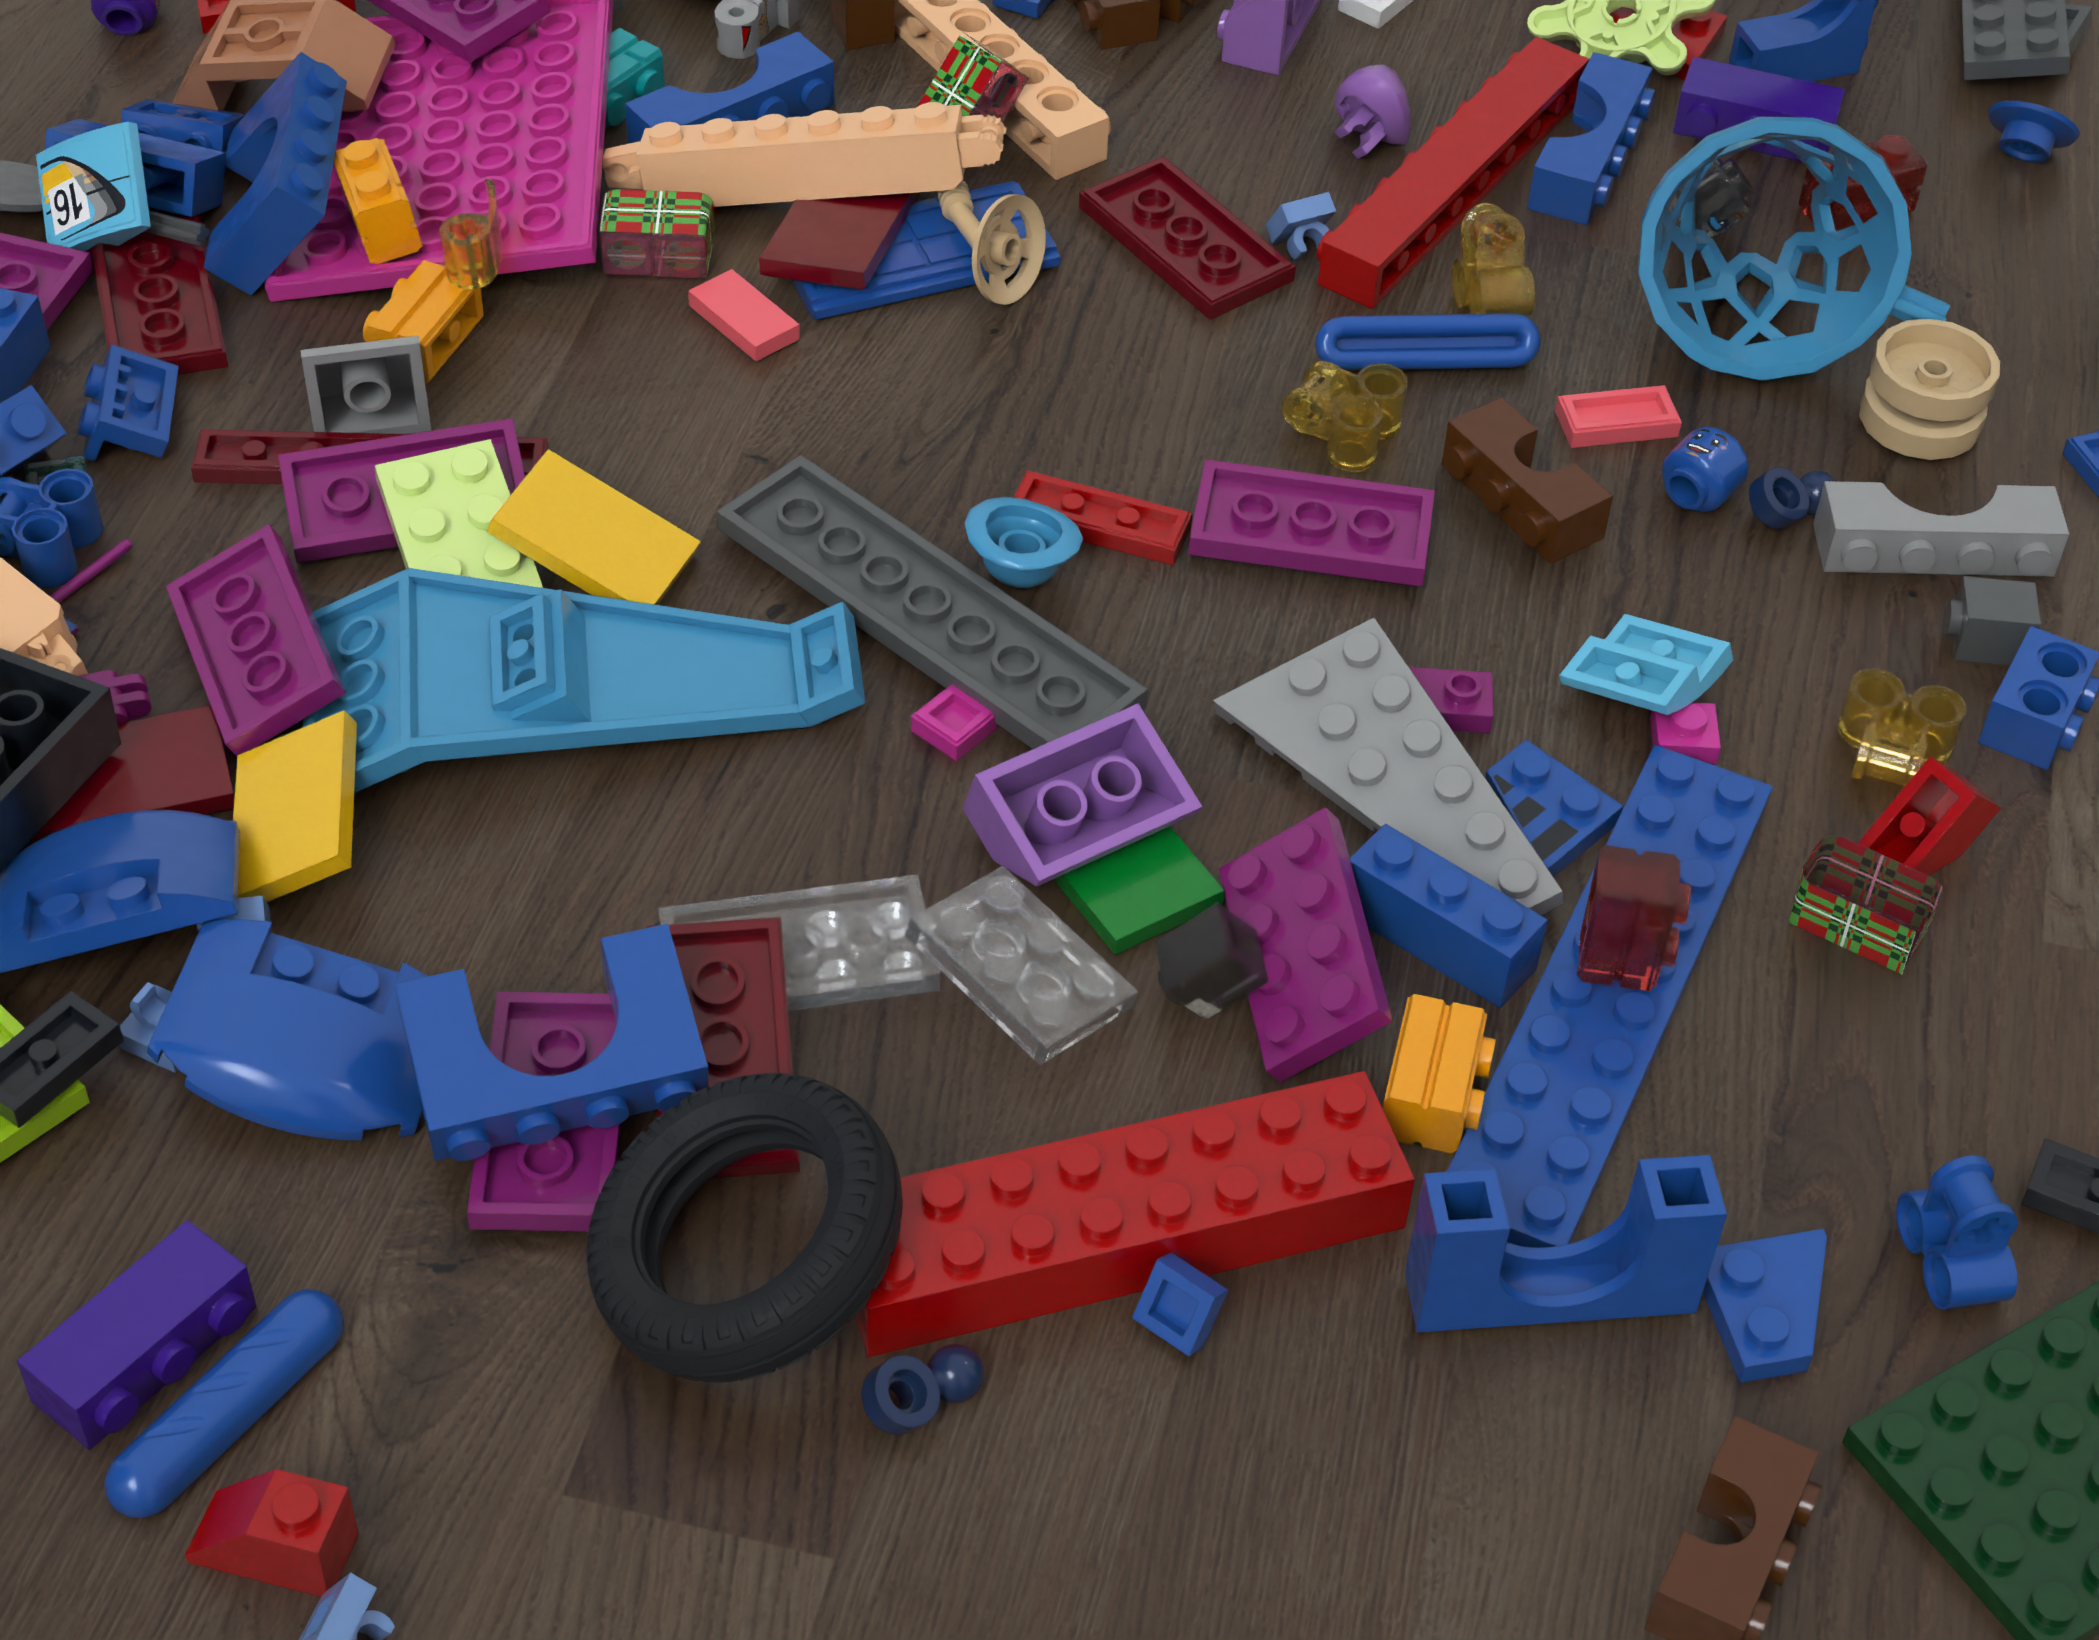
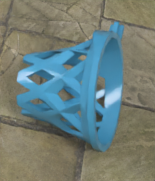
[1638,117,1950,381]

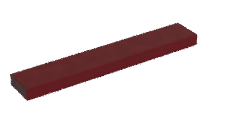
[191,429,549,485]

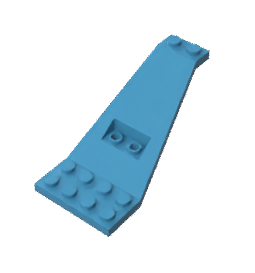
[303,568,866,793]

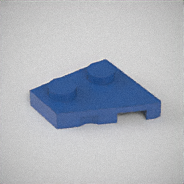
[1703,1229,1827,1383]

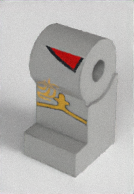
[715,0,800,59]

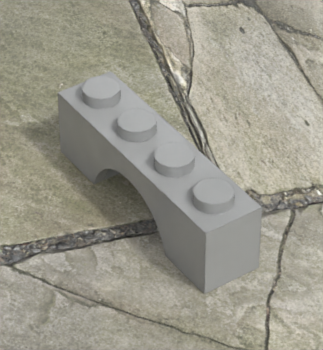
[1813,481,2069,577]

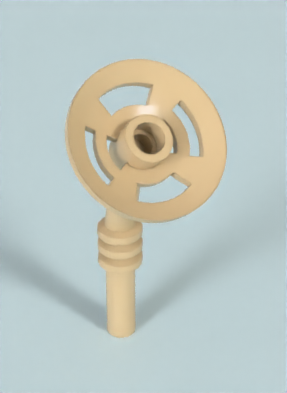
[937,180,1046,305]

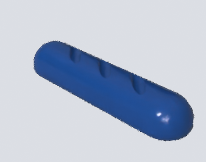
[1315,313,1541,371]
[104,1289,344,1518]

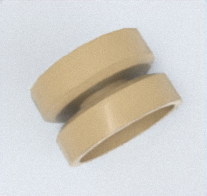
[1859,319,2000,460]

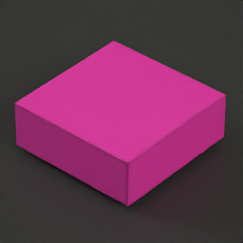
[911,684,998,762]

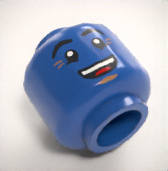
[1661,426,1749,512]

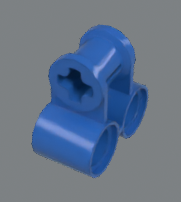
[0,468,104,588]
[1896,1155,2018,1310]

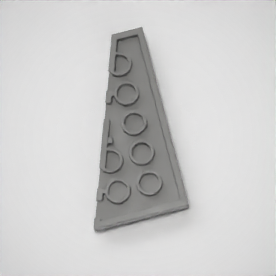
[1213,618,1564,915]

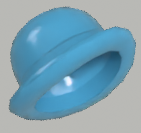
[964,497,1083,588]

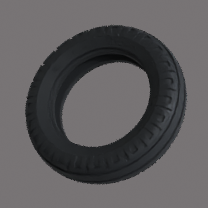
[586,1073,903,1383]

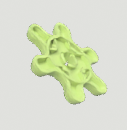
[1527,0,1716,76]

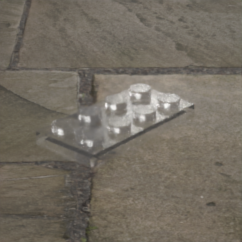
[658,874,941,1011]

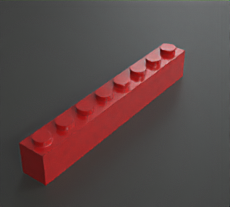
[1316,37,1589,309]

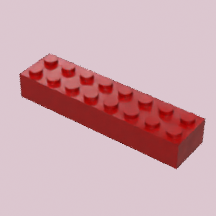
[855,1071,1415,1358]

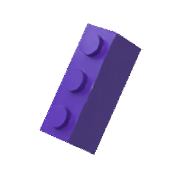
[1673,56,1845,165]
[17,1220,257,1450]

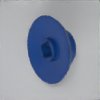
[1988,101,2080,163]

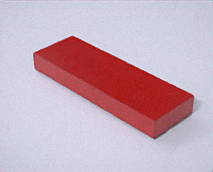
[1013,470,1192,565]

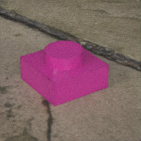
[1650,702,1721,765]

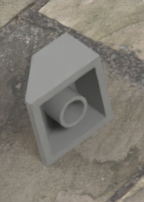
[300,336,432,434]

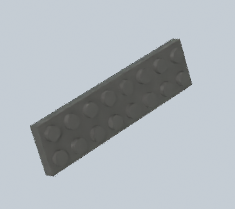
[716,455,1148,749]

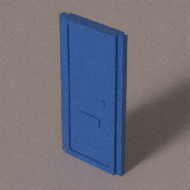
[773,181,1061,320]

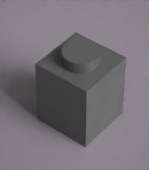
[1943,576,2041,665]

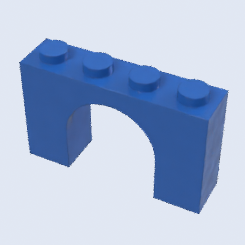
[1728,0,1879,82]
[203,52,347,295]
[395,923,708,1161]
[1405,1155,1727,1332]

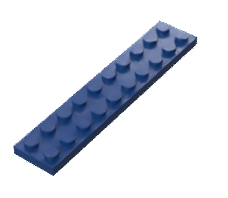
[1447,744,1773,1248]

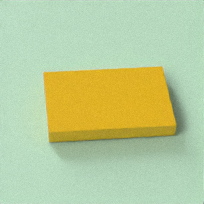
[487,449,701,605]
[233,710,357,902]

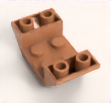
[172,0,396,112]

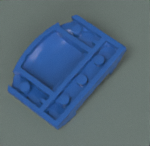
[0,810,240,973]
[147,919,428,1140]

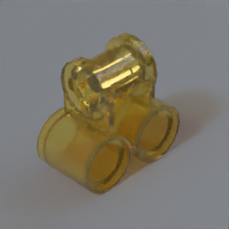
[1452,203,1535,316]
[1281,361,1408,472]
[1838,668,1967,789]

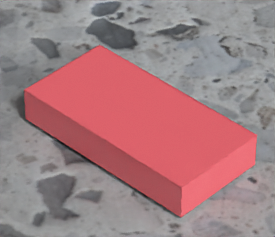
[688,269,800,362]
[1555,385,1682,448]

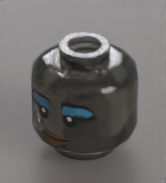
[1671,159,1755,237]

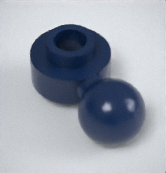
[1749,467,1837,529]
[861,1344,984,1435]

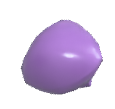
[1335,65,1411,159]

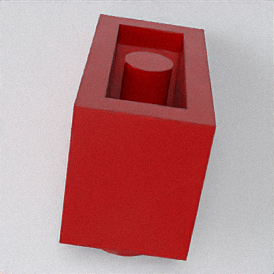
[1857,756,2001,876]
[185,1469,359,1597]

